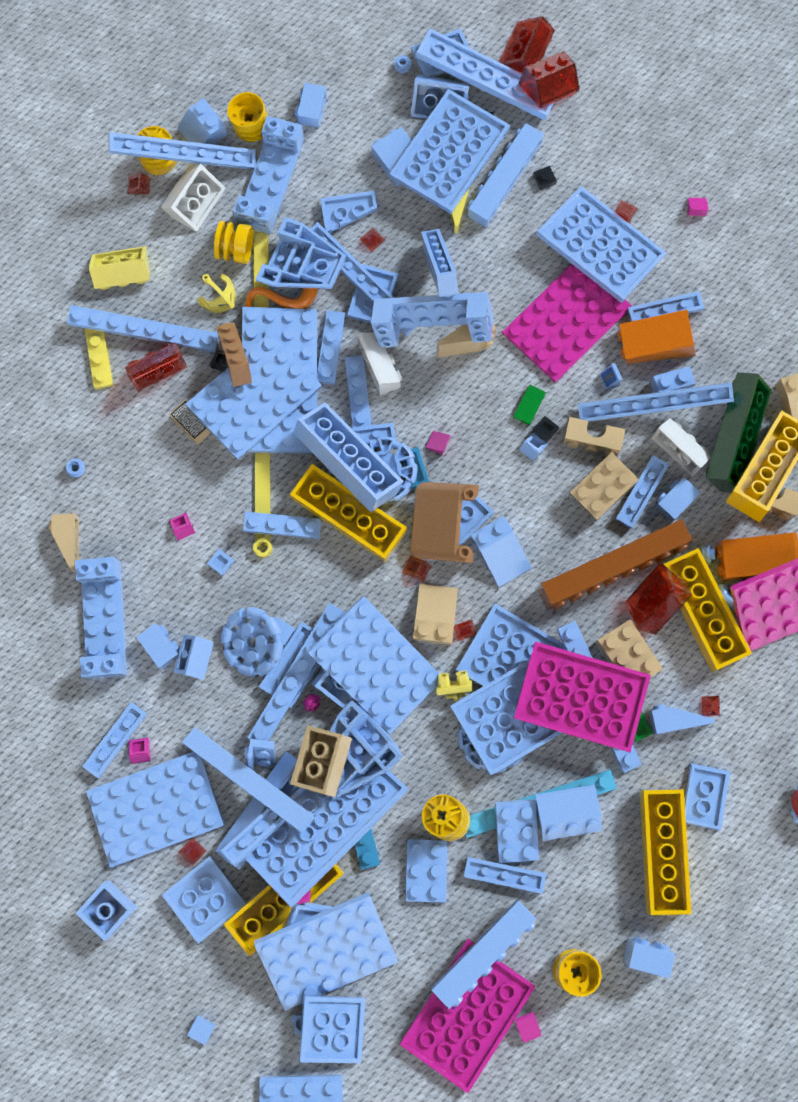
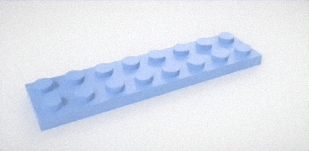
[415,29,559,121]

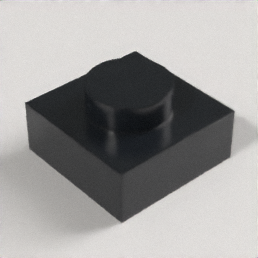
[533,166,557,190]
[210,350,228,371]
[532,416,559,443]

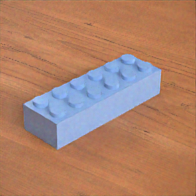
[293,403,403,512]

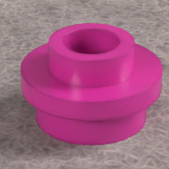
[303,693,321,712]

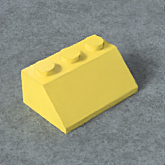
[89,246,150,290]

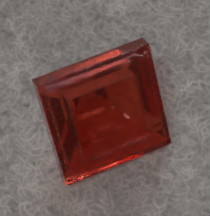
[360,227,385,252]
[702,696,720,716]
[179,837,207,866]

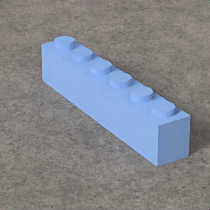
[467,123,544,227]
[421,229,459,298]
[215,751,298,869]
[431,899,536,1009]

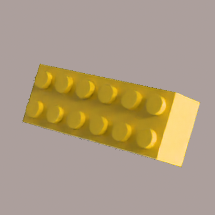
[726,410,798,522]
[290,464,407,563]
[659,548,752,672]
[639,789,692,915]
[224,863,345,957]

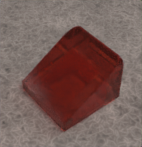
[127,173,150,195]
[615,200,638,224]
[402,556,431,582]
[454,620,476,641]

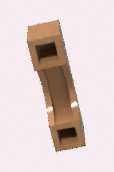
[216,323,252,387]

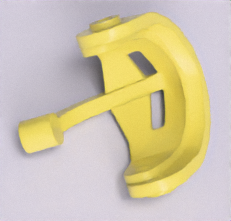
[197,273,236,313]

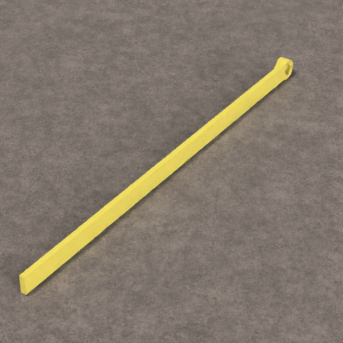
[253,230,273,558]

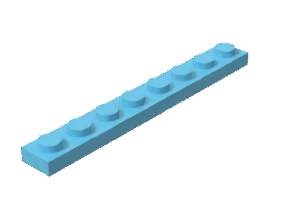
[465,769,617,838]

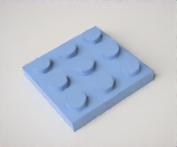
[162,856,247,944]
[299,996,365,1063]

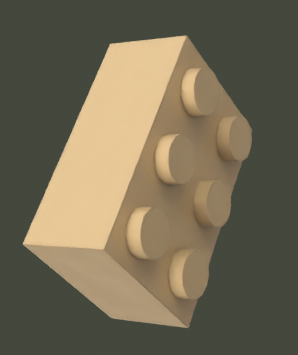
[570,452,639,521]
[595,619,663,676]
[290,725,352,797]

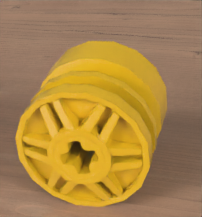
[227,92,268,142]
[137,126,177,175]
[214,221,254,264]
[422,794,470,842]
[552,949,602,997]

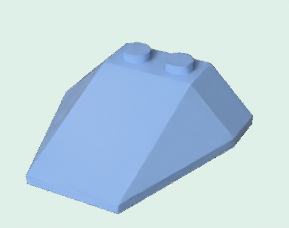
[256,217,346,289]
[330,700,403,800]

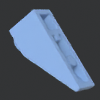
[648,704,715,735]

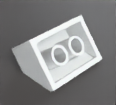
[161,164,226,232]
[358,333,402,396]
[652,418,711,477]

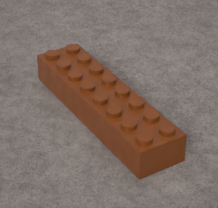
[537,519,692,611]

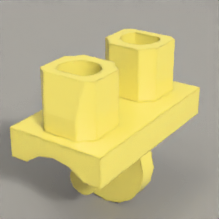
[436,670,472,703]

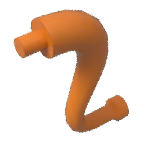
[242,287,318,311]

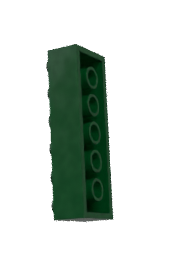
[706,372,772,493]

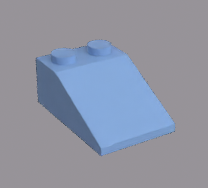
[470,516,532,587]

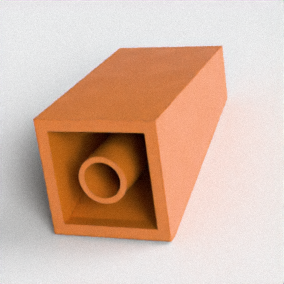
[617,309,696,364]
[715,532,798,581]

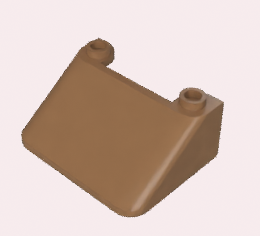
[410,482,479,563]

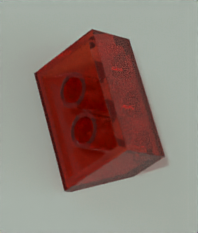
[499,16,555,76]
[518,51,580,109]
[125,343,188,391]
[624,563,692,635]

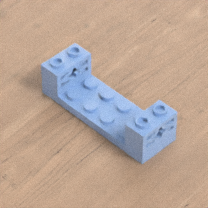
[233,116,304,235]
[371,292,494,347]
[75,557,127,680]

